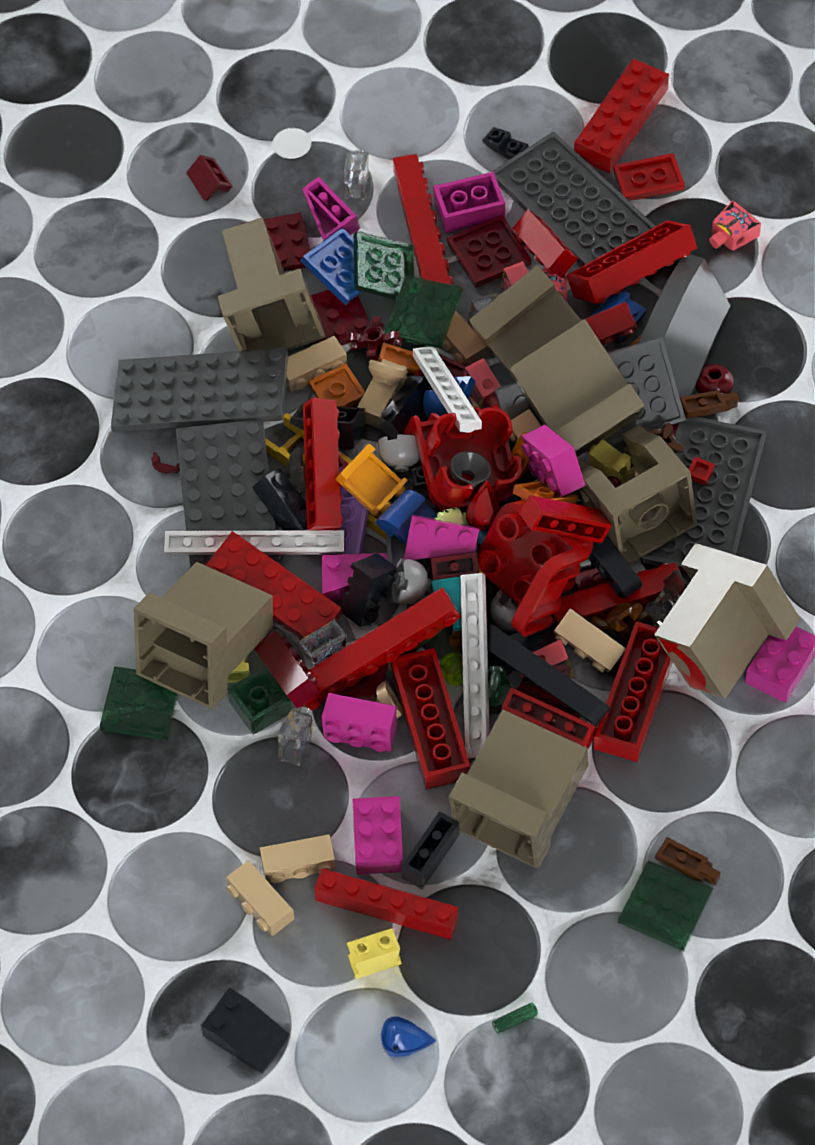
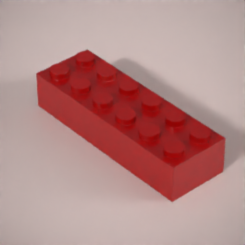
[574,58,669,173]
[566,220,697,304]
[205,531,342,650]
[593,621,673,762]
[391,648,471,790]

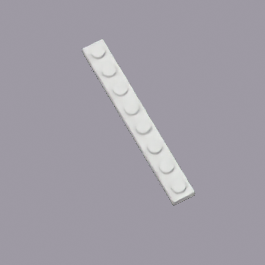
[413,346,482,433]
[164,530,344,555]
[461,573,490,759]

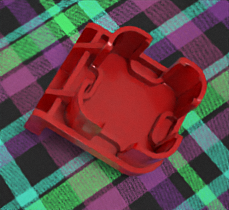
[404,404,522,511]
[478,500,593,637]

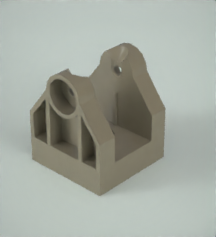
[571,425,697,564]

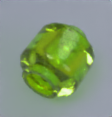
[440,652,463,686]

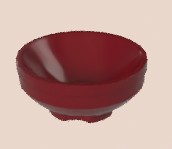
[695,364,734,394]

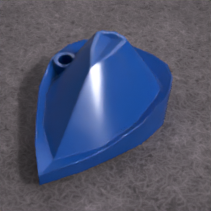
[381,1017,436,1057]

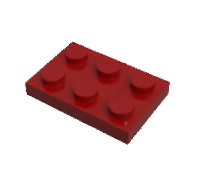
[613,153,685,201]

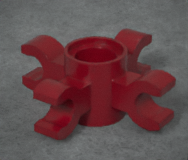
[349,316,402,361]

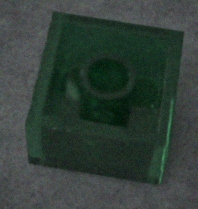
[227,666,292,735]

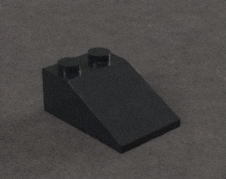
[290,403,366,450]
[201,987,290,1074]

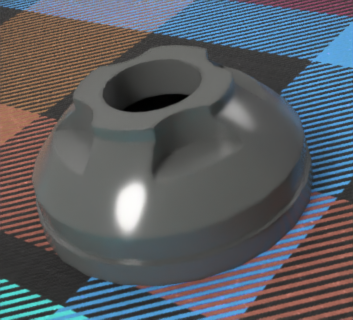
[450,451,491,488]

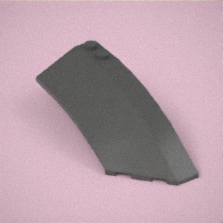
[639,254,731,397]

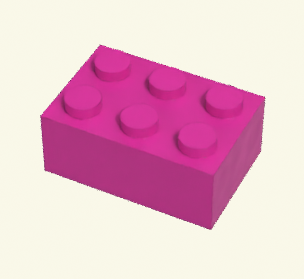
[433,172,505,233]
[522,425,585,497]
[745,626,815,703]
[322,693,397,752]
[353,796,403,875]

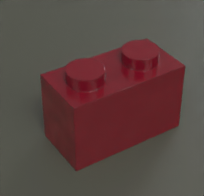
[429,552,479,580]

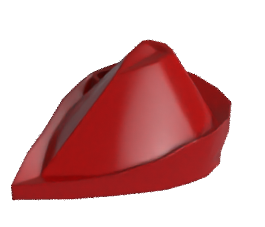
[466,480,499,530]

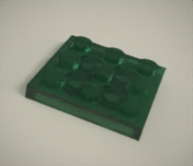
[353,231,415,303]
[384,275,463,349]
[99,666,178,740]
[618,860,713,951]

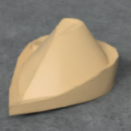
[375,680,403,719]

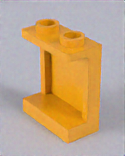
[335,443,408,516]

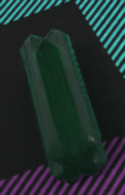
[492,1002,538,1033]

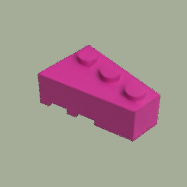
[303,177,361,241]
[404,515,479,560]
[322,553,388,602]

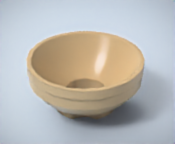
[368,360,407,386]

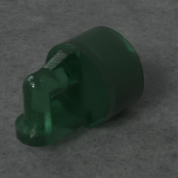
[488,666,512,714]

